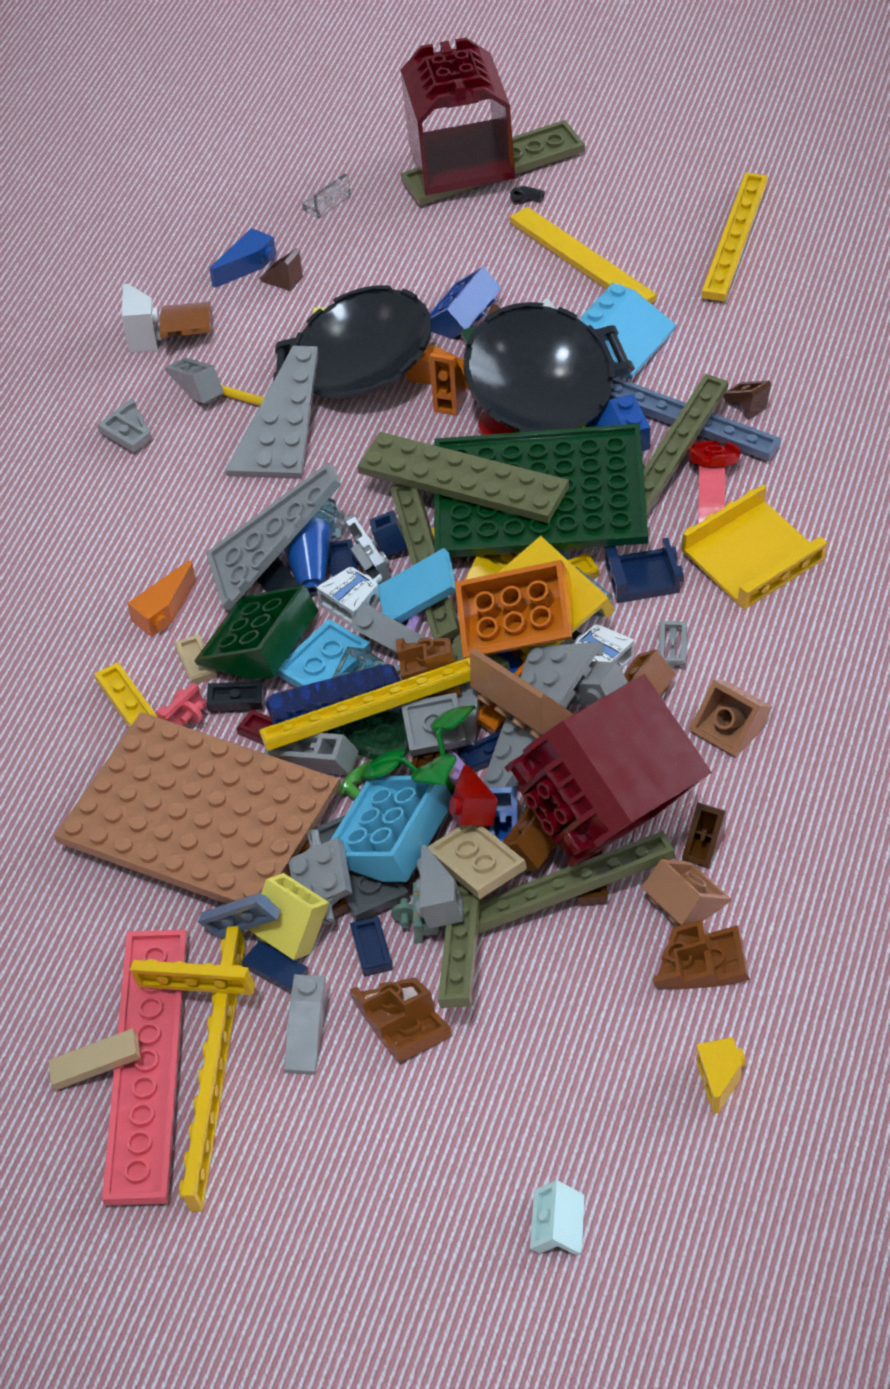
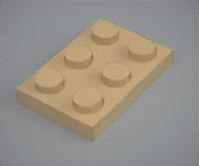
[428,825,527,899]

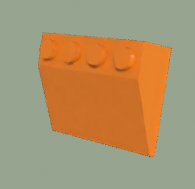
[455,560,572,659]

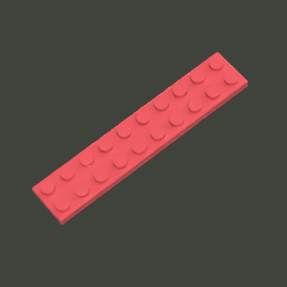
[102,929,188,1206]

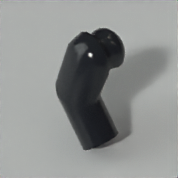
[510,186,545,203]

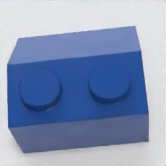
[586,394,650,451]

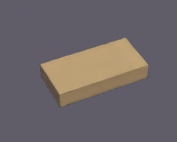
[174,634,217,684]

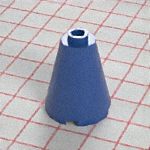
[284,517,332,594]

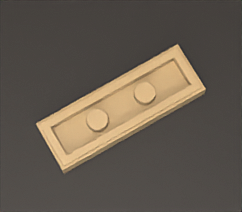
[49,1028,141,1090]

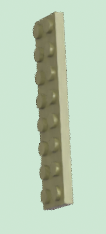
[401,120,585,206]
[357,432,569,523]

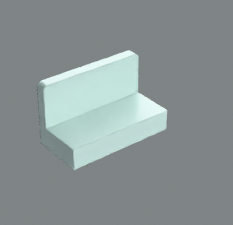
[530,1180,584,1255]

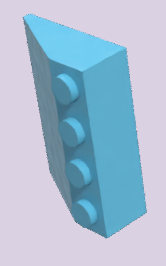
[579,283,676,379]
[330,776,452,882]

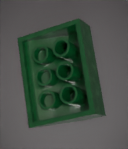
[194,585,319,680]

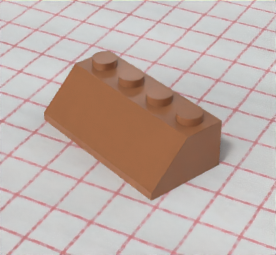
[470,648,573,738]

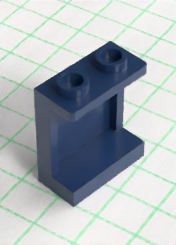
[605,538,684,603]

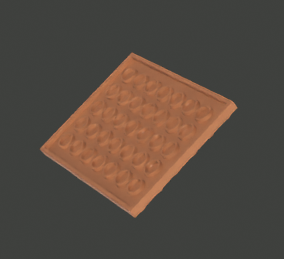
[54,712,341,904]

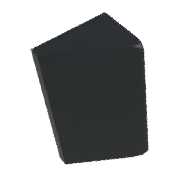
[257,557,299,592]

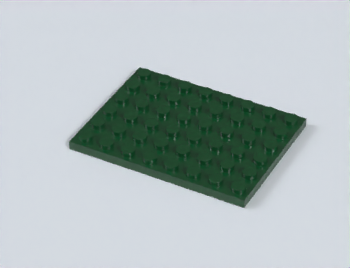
[434,423,649,557]

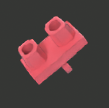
[155,683,207,727]

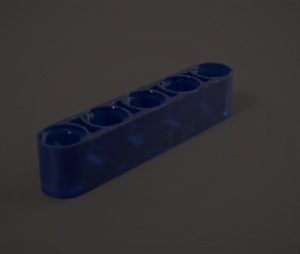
[265,664,401,725]

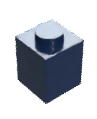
[369,510,407,557]

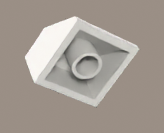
[122,284,162,353]

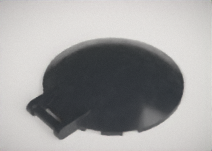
[273,285,432,399]
[463,302,635,432]

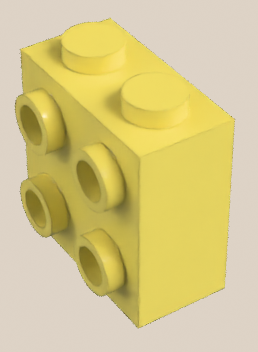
[248,873,330,960]

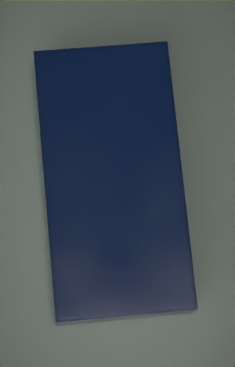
[328,539,358,577]
[350,916,393,977]
[241,940,309,994]

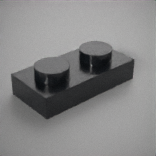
[207,681,264,712]

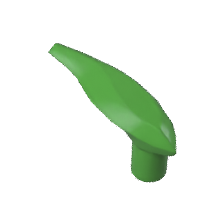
[339,760,373,800]

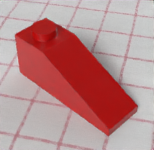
[449,765,498,826]

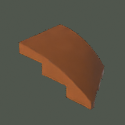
[160,302,212,338]
[396,638,462,701]
[653,919,750,989]
[350,977,452,1063]

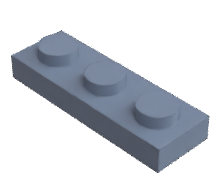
[198,893,281,939]

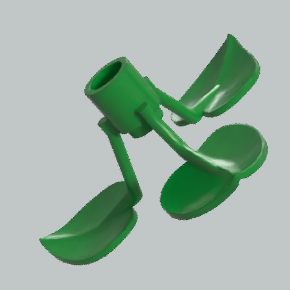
[361,705,476,794]

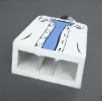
[317,567,382,625]
[565,625,634,670]

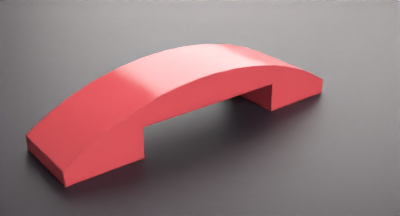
[698,465,725,524]

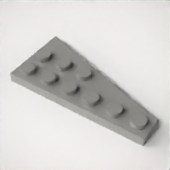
[225,346,319,479]
[206,462,341,611]
[483,642,605,788]

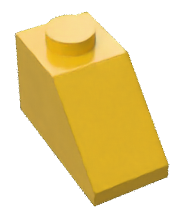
[696,1037,746,1114]

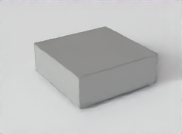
[351,544,374,574]

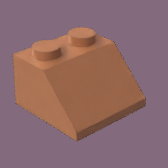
[689,680,772,756]
[641,859,731,926]

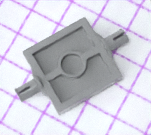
[289,829,352,925]

